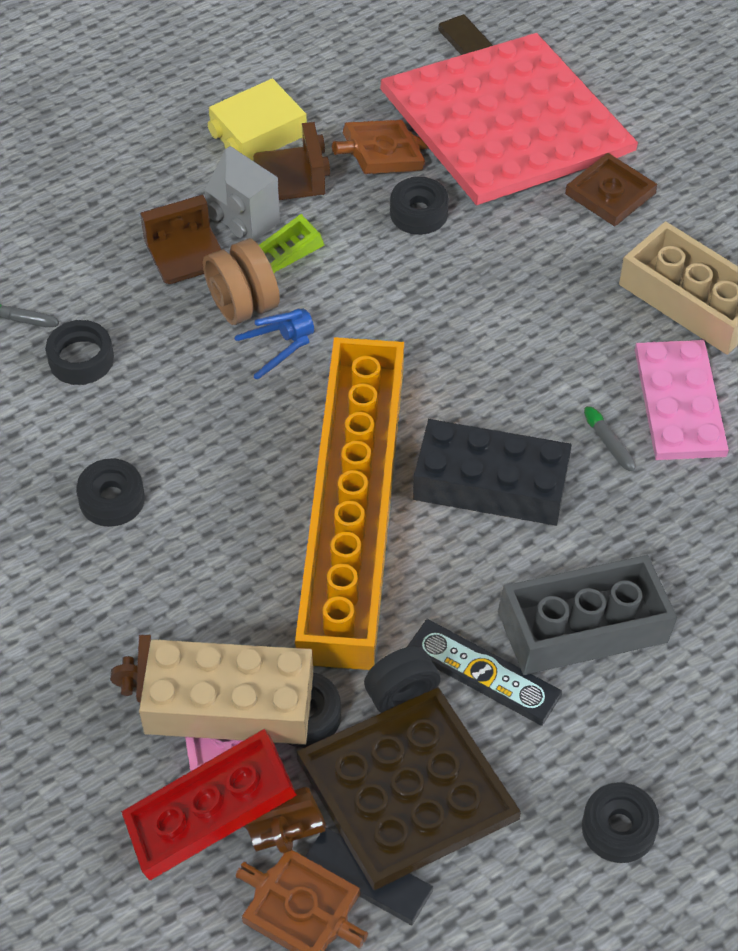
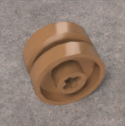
[203,238,280,325]

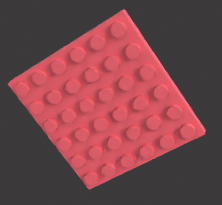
[380,33,638,206]

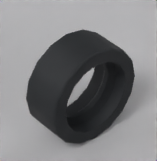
[45,320,114,385]

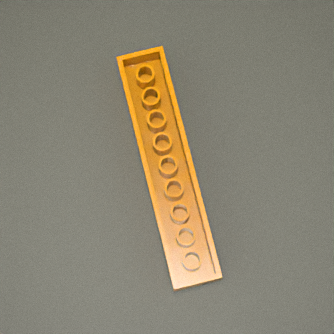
[295,337,404,670]

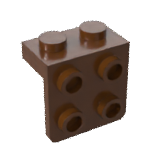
[253,122,330,200]
[140,194,222,284]

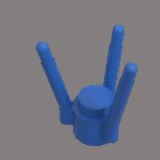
[234,308,314,379]

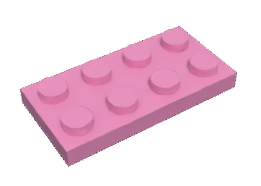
[635,340,729,460]

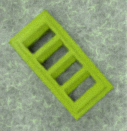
[259,214,324,273]

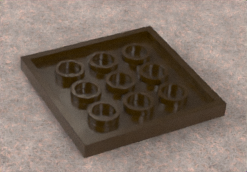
[297,687,521,890]

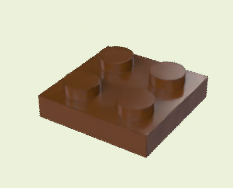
[565,153,658,227]

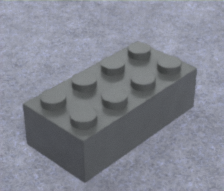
[498,555,678,675]

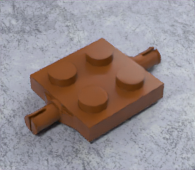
[332,120,429,174]
[236,850,368,951]

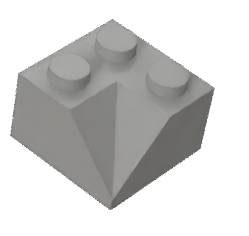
[204,146,280,241]

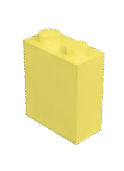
[208,78,307,161]

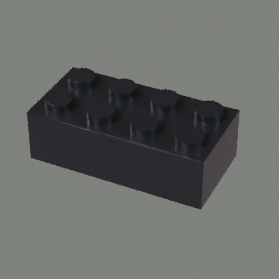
[413,419,572,526]

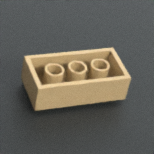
[619,221,738,355]
[139,640,313,744]

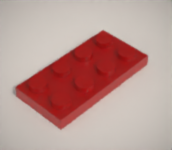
[121,729,297,881]

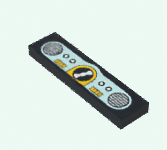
[407,619,562,726]

